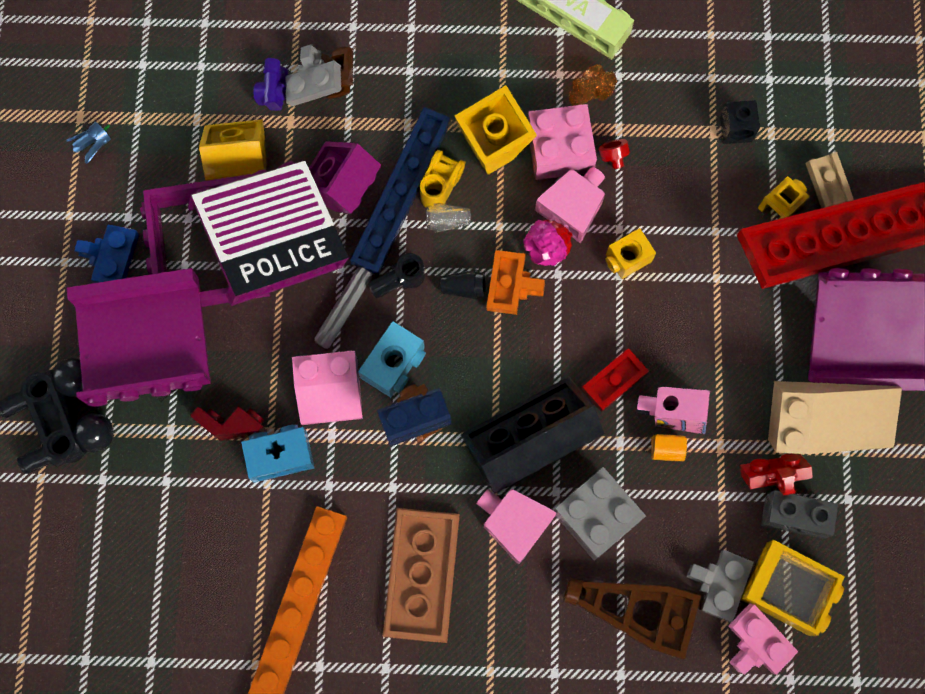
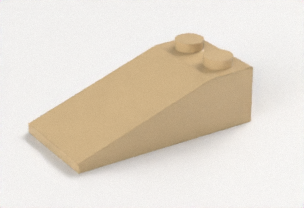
[768,381,902,454]

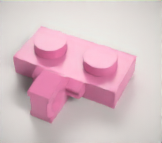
[728,603,798,675]

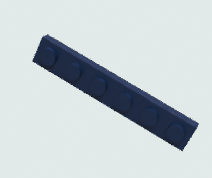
[350,107,451,276]

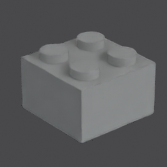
[554,467,646,561]

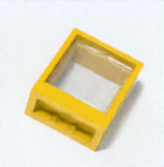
[741,540,845,636]

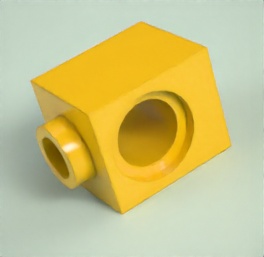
[605,228,656,279]

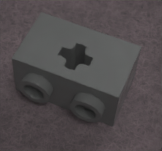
[761,490,838,539]

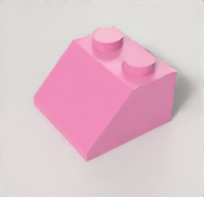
[292,351,363,425]

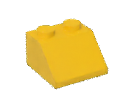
[455,85,537,175]
[199,119,267,181]

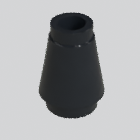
[441,269,486,300]

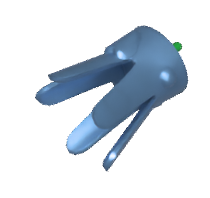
[66,122,111,164]

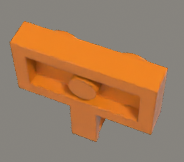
[486,250,545,315]

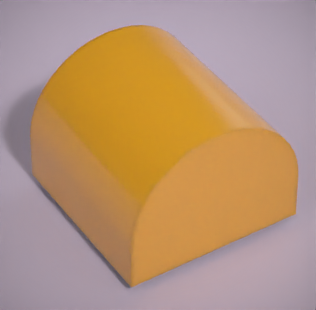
[651,434,687,462]

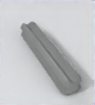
[314,267,372,349]

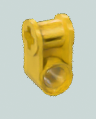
[420,149,466,210]

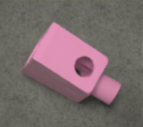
[535,167,605,243]
[477,489,557,564]

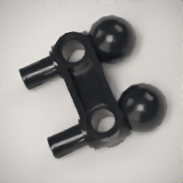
[0,358,114,474]

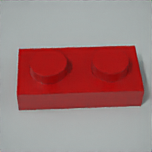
[581,348,649,412]

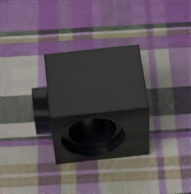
[720,100,760,144]

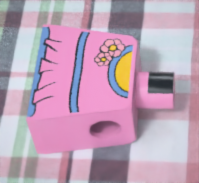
[637,387,710,434]

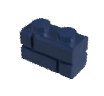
[377,388,451,447]

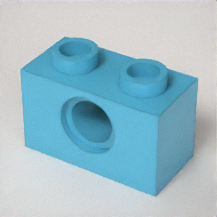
[358,321,426,398]

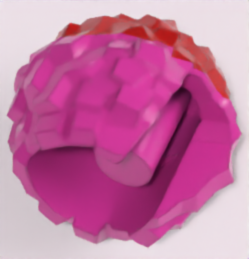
[523,220,573,266]

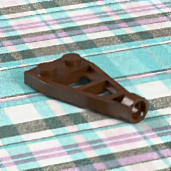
[563,577,701,660]

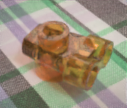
[569,65,617,106]

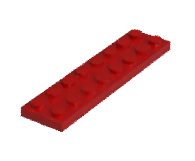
[736,182,925,289]

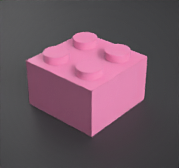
[528,104,597,180]

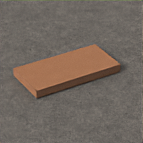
[383,508,460,643]

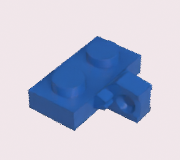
[74,224,139,283]

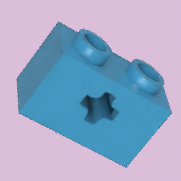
[241,425,315,483]

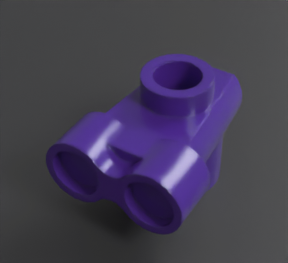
[253,58,289,111]

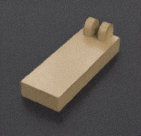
[805,152,854,208]

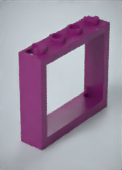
[140,174,270,307]

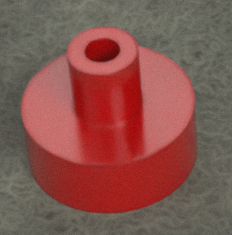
[599,139,630,169]

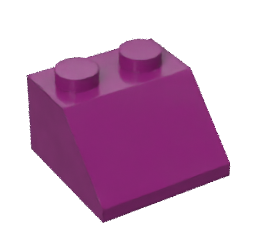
[309,141,381,214]

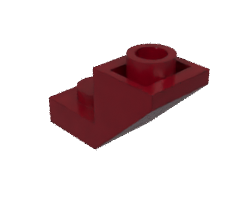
[190,406,267,441]

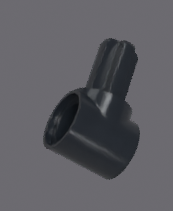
[368,253,425,298]

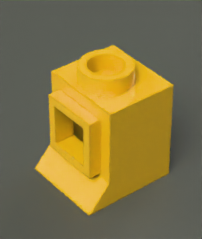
[758,176,810,219]

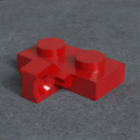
[740,453,812,495]

